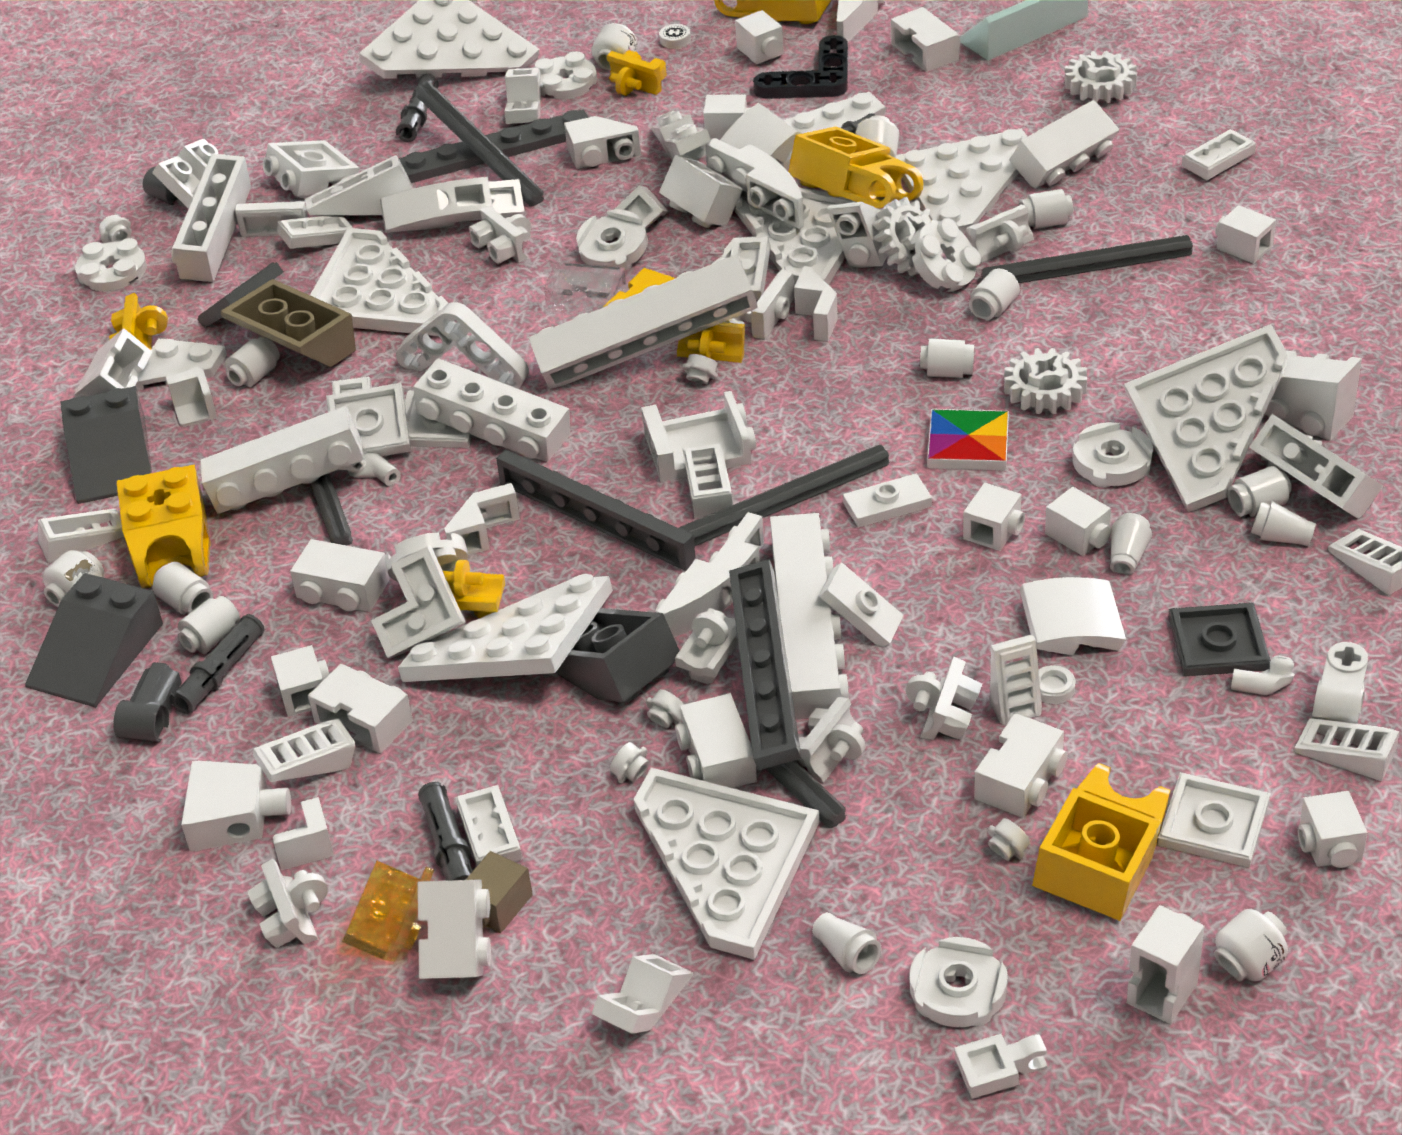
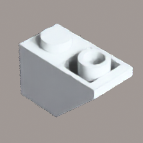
[564,116,641,169]
[827,202,888,268]

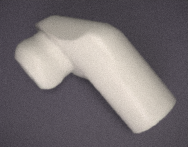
[346,453,401,486]
[1231,656,1295,695]

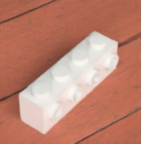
[171,153,251,282]
[413,358,571,462]
[200,406,364,514]

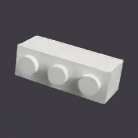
[1009,99,1120,188]

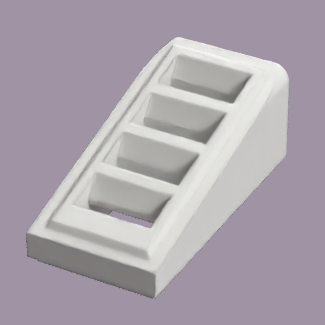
[682,443,733,519]
[38,509,124,564]
[1328,529,1402,596]
[990,634,1042,725]
[1294,718,1400,781]
[252,719,355,782]

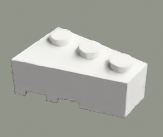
[1265,351,1362,441]

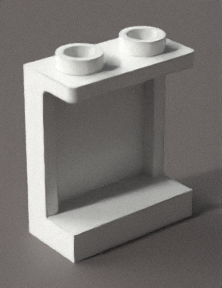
[641,391,756,482]

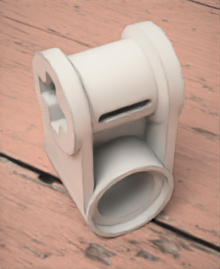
[1312,642,1368,724]

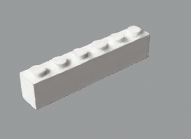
[528,254,758,389]
[770,513,849,719]

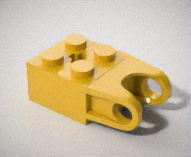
[714,0,831,24]
[788,126,924,209]
[116,464,211,589]
[1032,763,1171,921]

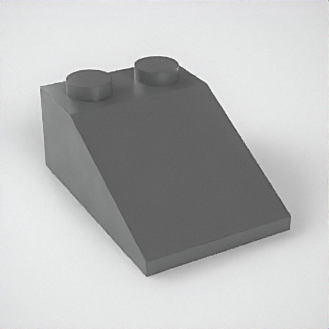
[60,386,152,504]
[25,573,163,708]
[556,608,680,704]

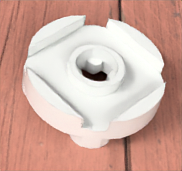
[535,52,597,99]
[576,209,648,272]
[911,218,981,292]
[75,238,147,291]
[1072,422,1153,488]
[384,532,468,581]
[910,937,1007,1027]

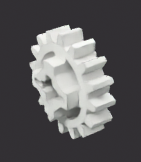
[1065,51,1137,103]
[873,197,937,276]
[1004,348,1087,414]

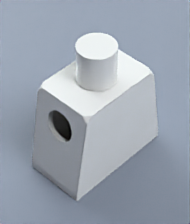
[181,761,291,851]

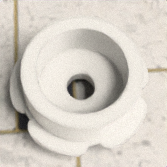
[99,215,132,243]
[682,354,718,384]
[646,689,684,729]
[609,742,650,783]
[988,818,1031,861]

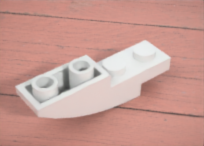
[651,110,711,160]
[705,138,804,229]
[380,177,525,233]
[655,512,764,638]

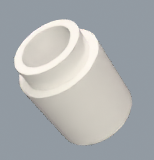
[1019,189,1073,229]
[969,269,1020,321]
[225,337,280,388]
[920,339,974,378]
[1227,466,1292,517]
[153,562,213,615]
[177,596,240,654]

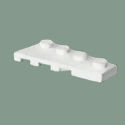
[775,92,886,170]

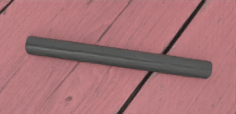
[416,81,544,206]
[981,235,1193,283]
[679,445,889,546]

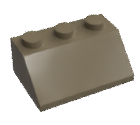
[221,279,356,367]

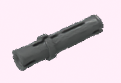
[396,74,439,142]
[170,614,265,714]
[418,782,472,881]

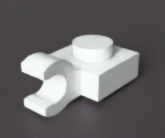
[954,1033,1048,1099]

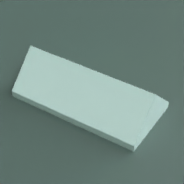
[959,0,1088,60]

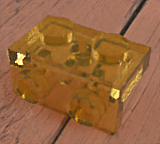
[342,860,434,962]

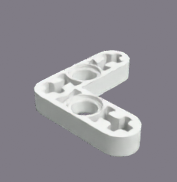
[396,302,529,389]

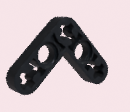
[753,35,848,99]

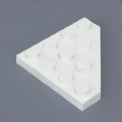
[359,0,539,79]
[894,128,1027,234]
[734,187,855,286]
[310,228,448,336]
[1124,324,1288,512]
[398,574,613,682]
[634,767,819,960]

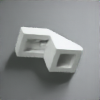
[505,67,541,124]
[794,266,838,341]
[444,483,520,555]
[591,954,694,1034]

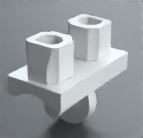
[965,205,1034,262]
[469,206,531,264]
[675,608,738,684]
[905,657,982,740]
[795,697,866,783]
[247,858,328,948]

